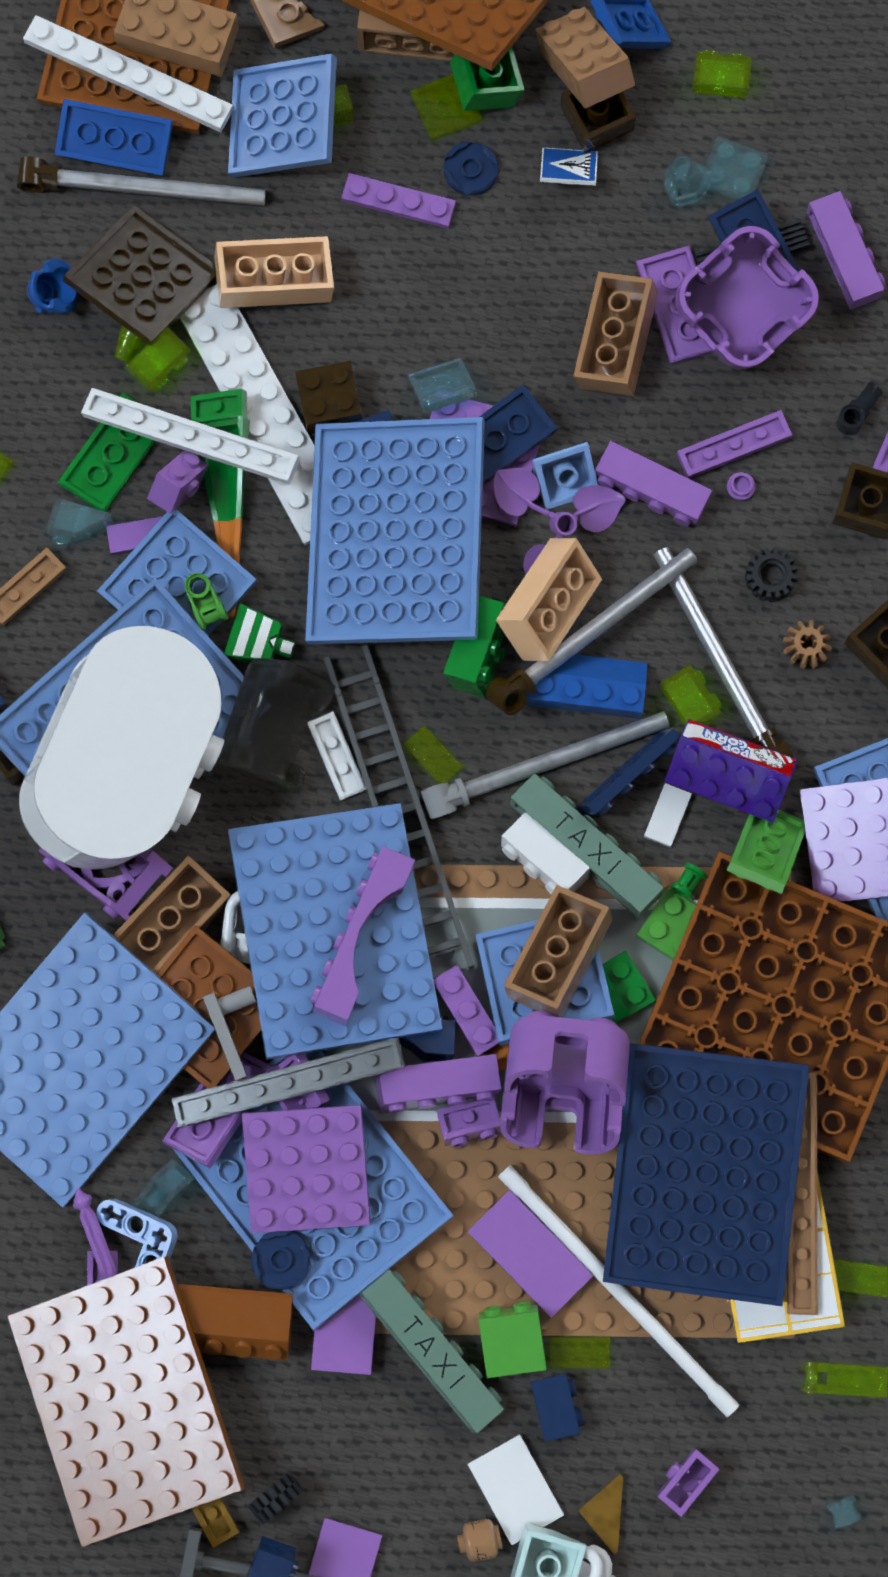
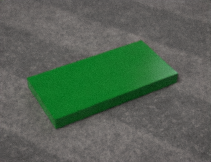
[57,393,157,514]

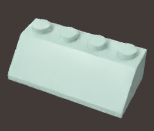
[510,1523,586,1577]

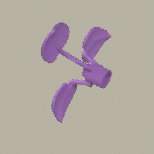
[493,468,626,574]

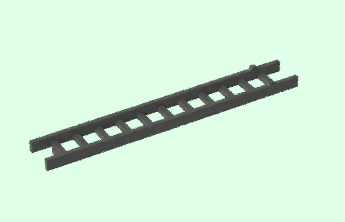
[324,644,474,979]

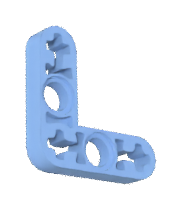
[96,1199,178,1267]

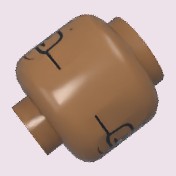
[457,1519,503,1562]

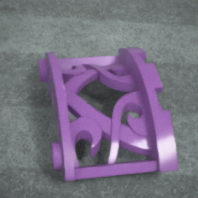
[39,848,173,921]

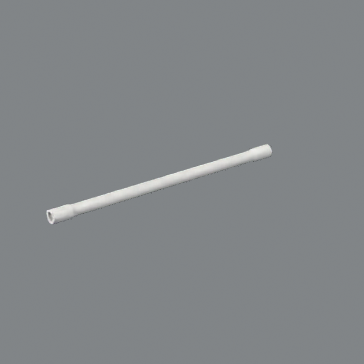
[498,1165,739,1417]

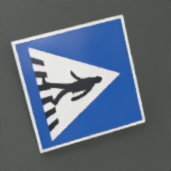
[540,148,598,186]

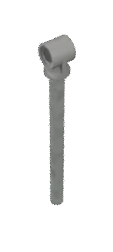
[421,711,669,819]

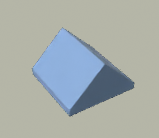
[532,442,598,510]

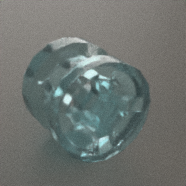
[826,1495,862,1529]

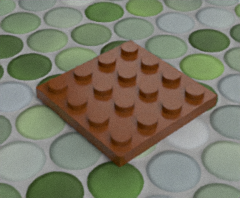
[156,925,261,1089]

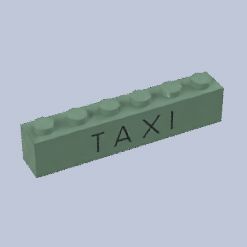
[510,773,664,920]
[359,1270,504,1434]

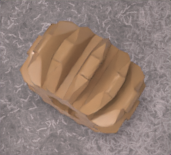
[783,620,832,669]

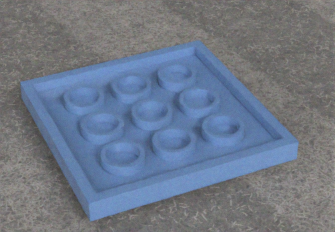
[228,54,337,178]
[97,509,258,637]
[475,920,615,1046]

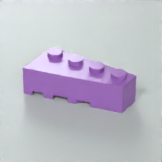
[374,1054,501,1114]

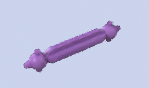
[73,1188,116,1279]

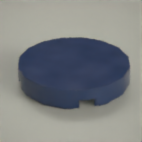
[444,142,498,196]
[251,1231,311,1290]

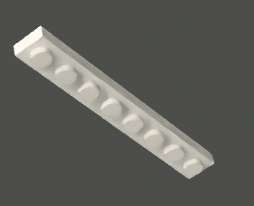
[23,15,233,132]
[81,388,300,485]

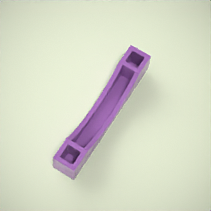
[310,846,415,1026]

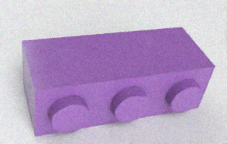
[433,965,500,1057]

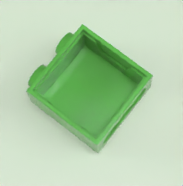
[478,1301,546,1378]

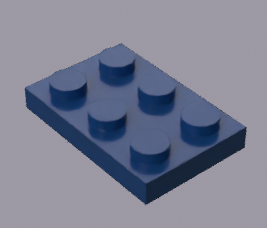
[590,0,672,49]

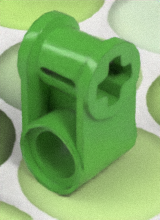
[184,572,229,630]

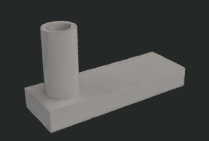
[203,986,256,1081]

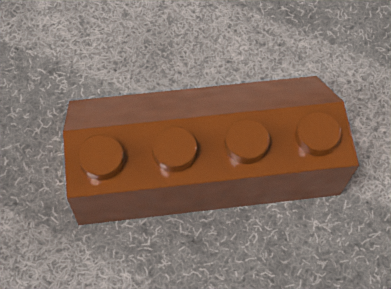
[178,1284,293,1361]

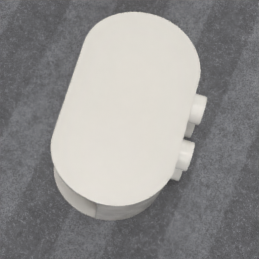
[19,626,224,869]

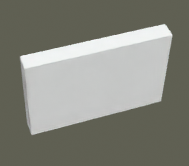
[468,1434,564,1545]

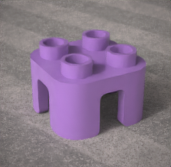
[675,226,818,369]
[500,1011,630,1155]

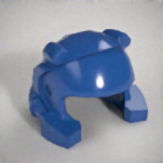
[27,258,79,314]

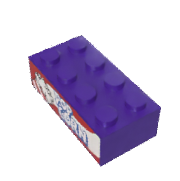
[665,719,797,823]

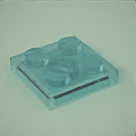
[697,136,769,201]
[408,358,478,413]

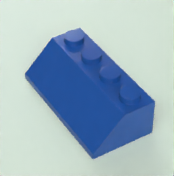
[527,654,648,719]

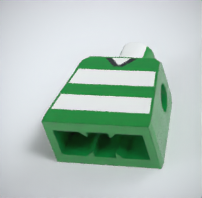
[224,604,295,666]

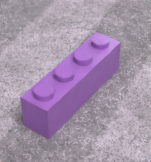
[807,191,886,310]
[595,441,712,527]

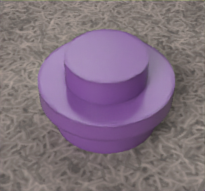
[727,472,755,501]

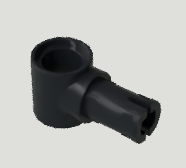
[837,382,883,435]

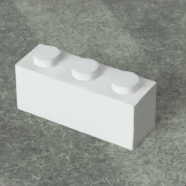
[501,812,590,895]

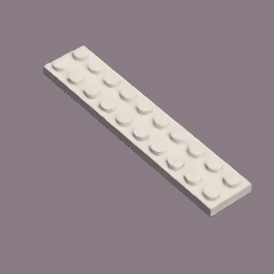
[180,284,315,546]

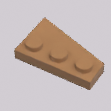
[250,0,325,49]

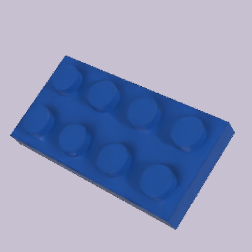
[55,99,174,176]

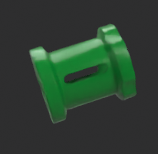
[670,862,708,901]

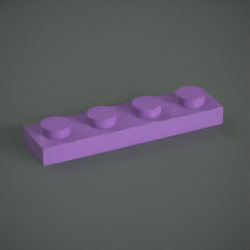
[341,173,456,229]
[677,410,792,479]

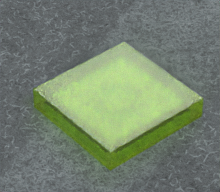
[410,74,482,142]

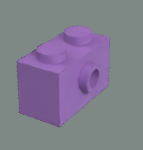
[147,450,209,514]
[656,1448,720,1517]

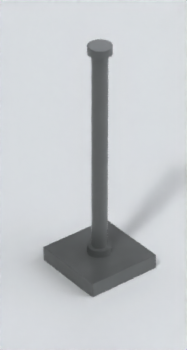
[180,1526,320,1577]

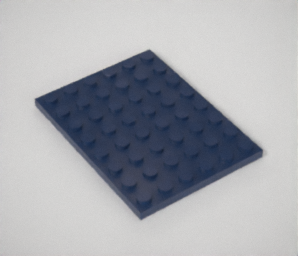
[603,1043,810,1306]

